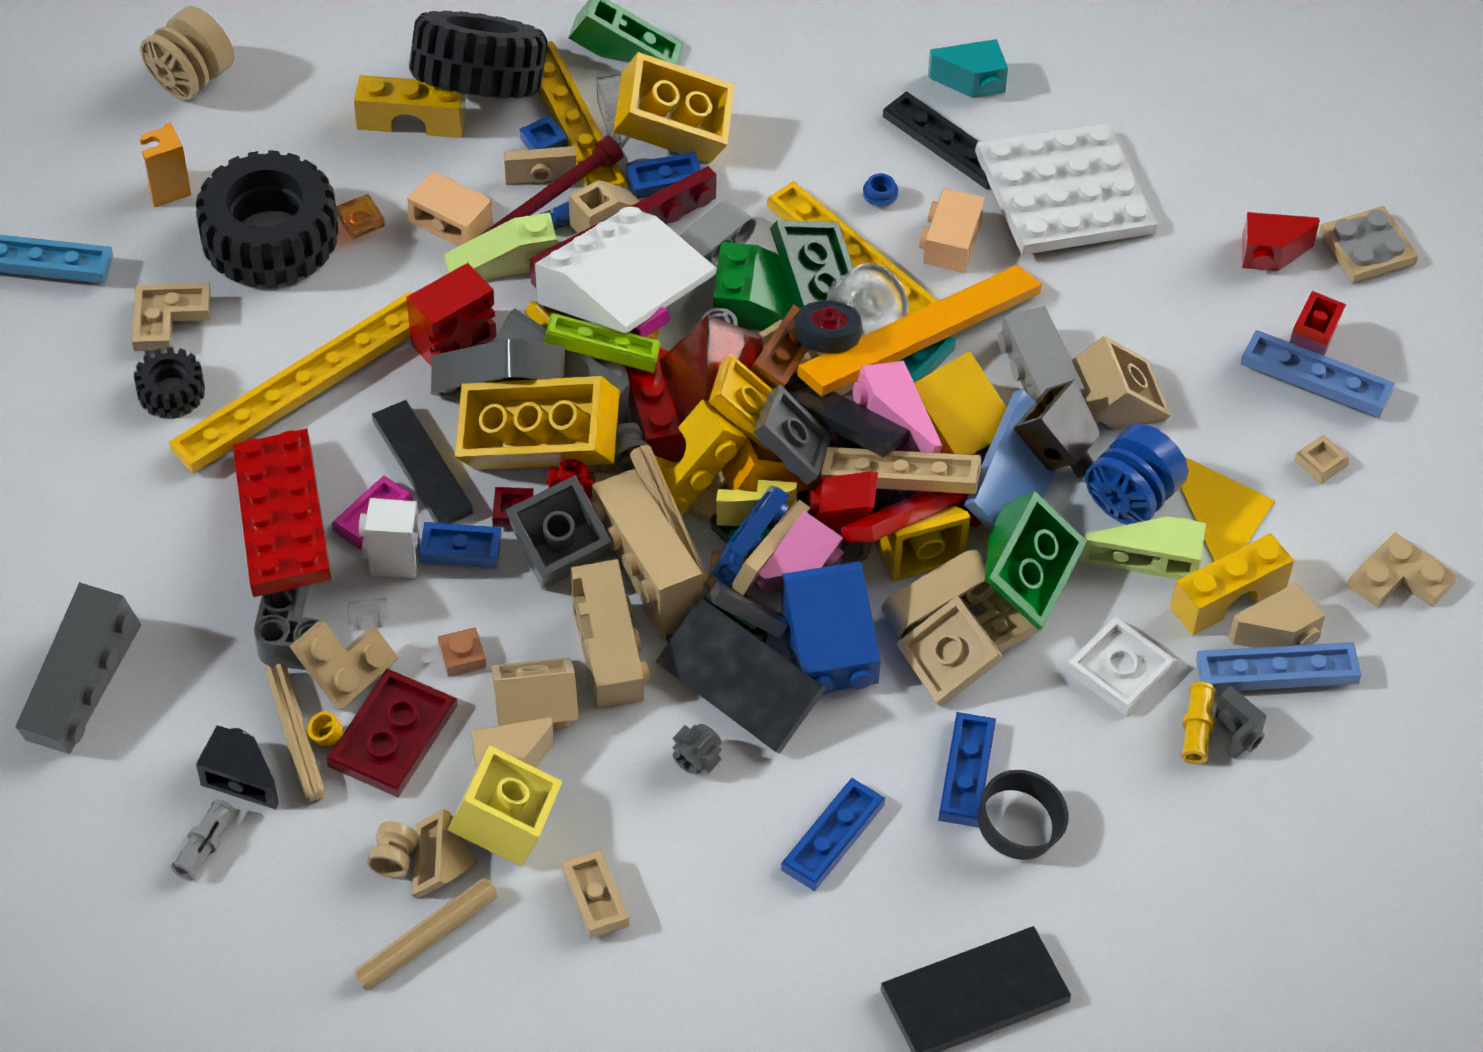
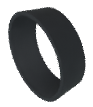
[977,770,1069,860]

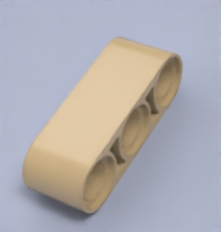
[881,550,996,640]

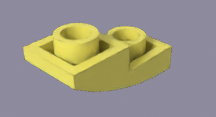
[716,480,797,526]

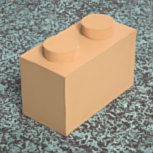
[407,171,493,246]
[919,188,985,273]

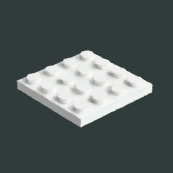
[975,123,1158,255]

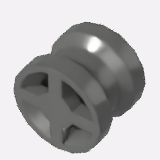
[614,422,648,470]

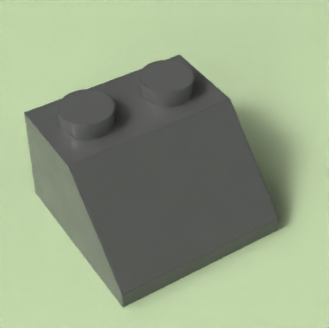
[506,475,612,589]

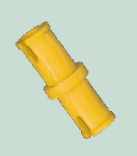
[1181,682,1216,764]

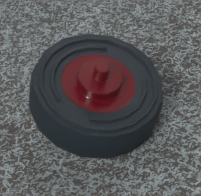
[795,300,862,353]

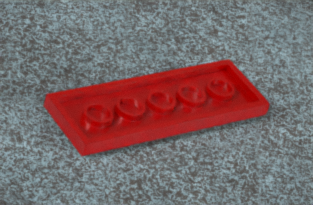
[233,428,332,597]

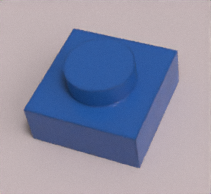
[519,116,568,150]

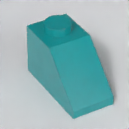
[928,39,1008,98]

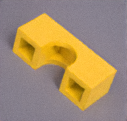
[354,75,466,138]
[655,400,748,516]
[1170,533,1294,635]

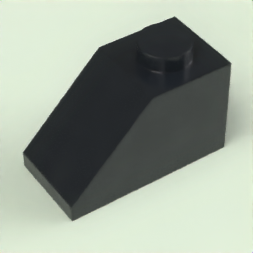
[196,725,279,810]

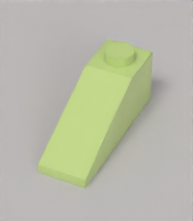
[444,213,557,280]
[1080,516,1206,580]

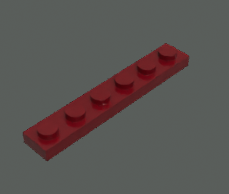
[529,166,717,289]

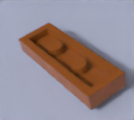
[750,305,809,389]

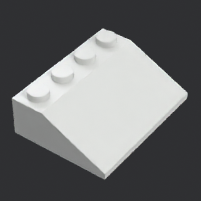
[535,207,716,334]

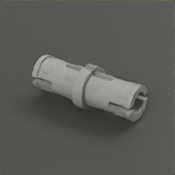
[171,799,236,881]

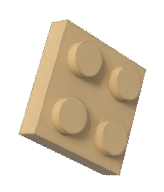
[896,595,1005,707]

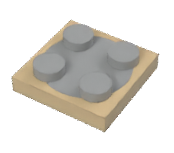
[1319,205,1418,283]

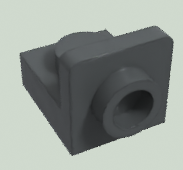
[1215,686,1267,759]

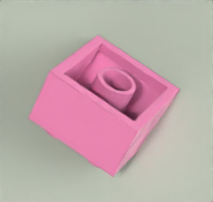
[757,511,844,592]

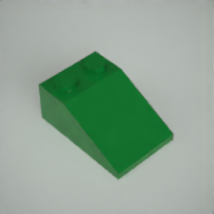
[713,242,794,331]
[984,491,1087,630]

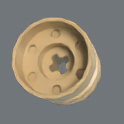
[140,6,235,100]

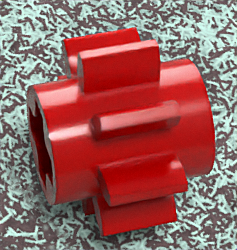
[546,459,595,499]

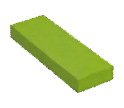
[543,313,661,373]

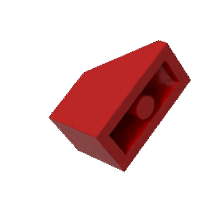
[1242,212,1320,271]
[1290,291,1346,356]
[806,471,878,535]

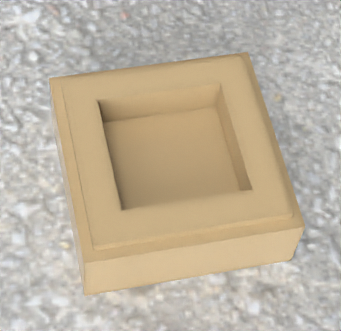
[1294,434,1350,484]

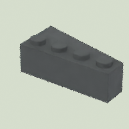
[15,582,142,754]

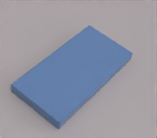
[964,389,1055,531]

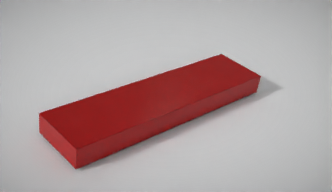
[841,491,968,543]

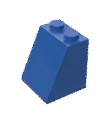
[781,561,881,695]

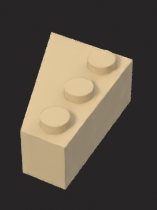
[571,559,650,709]

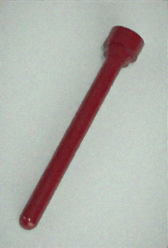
[481,135,624,235]

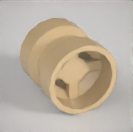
[367,821,418,879]

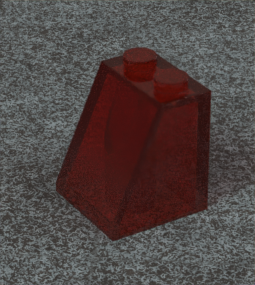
[659,315,763,425]

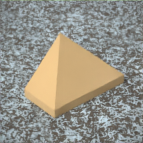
[412,809,479,899]

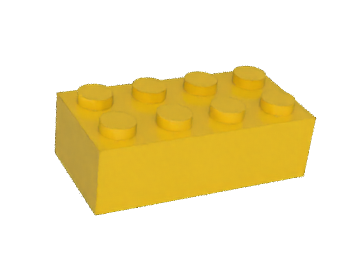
[455,376,620,470]

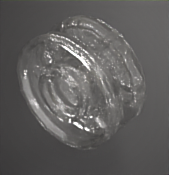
[827,263,909,336]

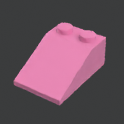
[852,361,942,494]

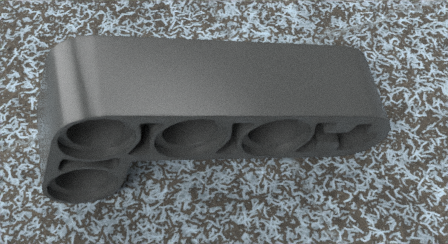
[431,339,565,397]
[254,585,321,670]

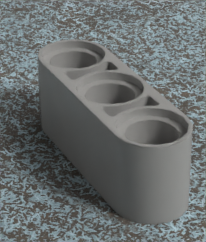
[680,200,757,267]

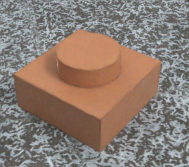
[437,627,486,677]

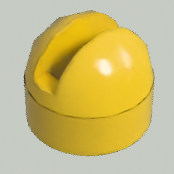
[307,711,343,747]

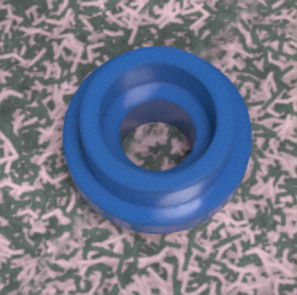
[863,173,898,207]

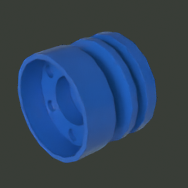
[1085,423,1189,525]

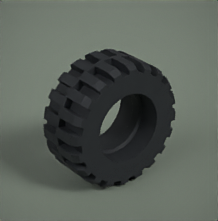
[409,10,548,99]
[196,150,339,288]

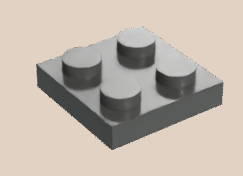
[753,384,832,485]

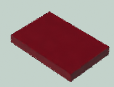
[326,668,458,798]

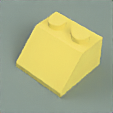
[448,745,563,867]

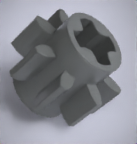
[672,724,722,774]

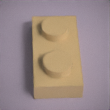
[562,850,629,939]

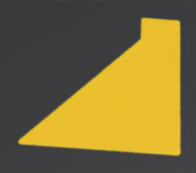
[1181,457,1275,561]

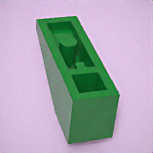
[568,0,683,65]

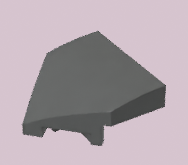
[704,578,788,638]

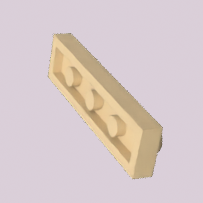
[821,447,981,494]

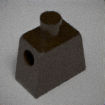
[1013,380,1099,478]

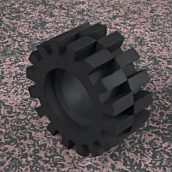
[134,347,205,418]

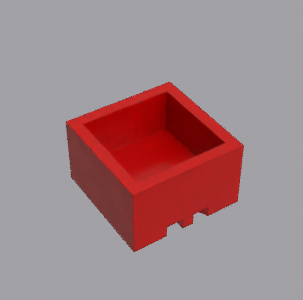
[406,263,497,367]

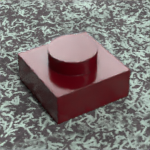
[492,487,534,528]

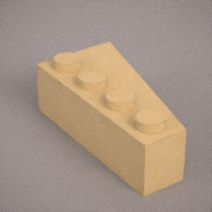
[590,469,704,641]

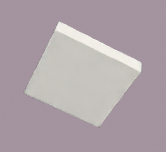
[1065,616,1177,717]

